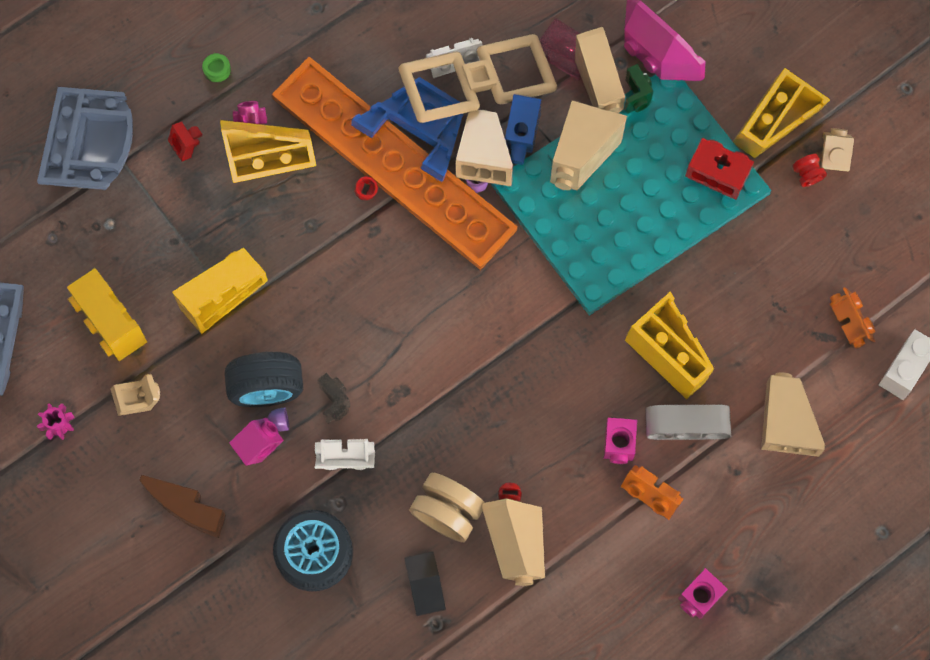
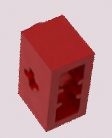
[685,138,754,200]

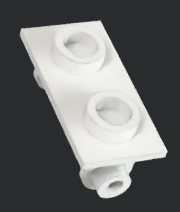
[426,38,482,78]
[315,439,375,470]

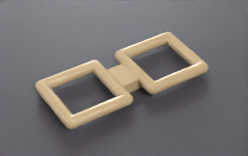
[399,34,557,123]

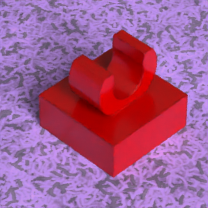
[168,121,203,162]

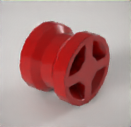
[792,154,827,187]

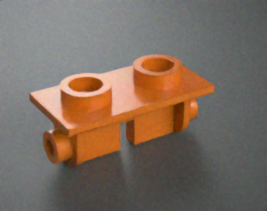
[830,287,876,349]
[621,465,684,520]

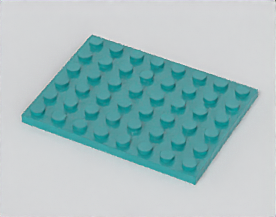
[491,74,772,316]

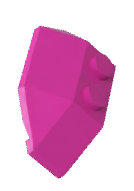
[624,0,705,81]

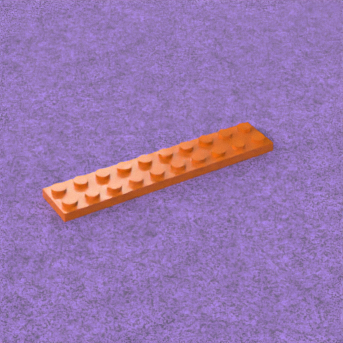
[272,57,518,270]

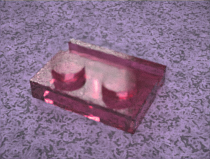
[540,18,581,80]

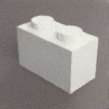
[879,329,930,400]

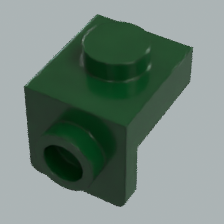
[624,64,653,114]

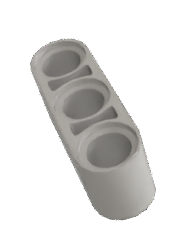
[645,405,731,440]

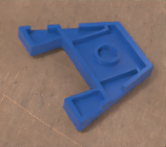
[351,77,464,182]

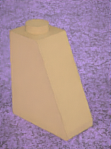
[575,27,625,113]
[456,110,513,186]
[761,373,825,457]
[482,499,545,586]

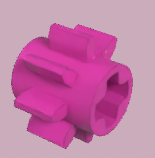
[233,101,267,125]
[37,403,75,440]

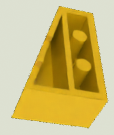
[733,68,830,158]
[220,120,316,183]
[172,247,268,334]
[67,268,147,362]
[625,291,714,400]

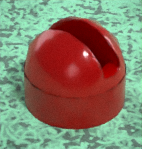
[354,176,378,201]
[498,482,522,502]

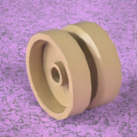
[409,473,485,543]

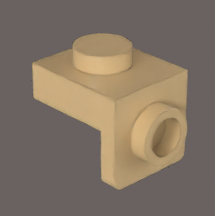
[820,128,854,172]
[111,374,160,416]

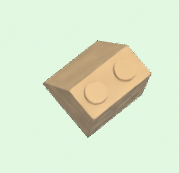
[550,101,627,190]

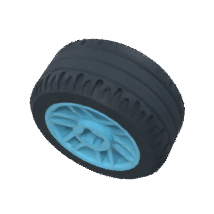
[224,352,303,407]
[273,510,353,591]

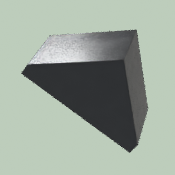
[404,551,446,616]

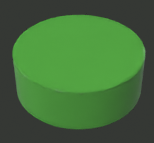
[202,53,231,82]

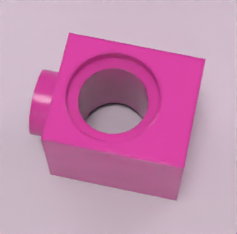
[603,417,637,464]
[229,418,284,466]
[678,568,728,619]

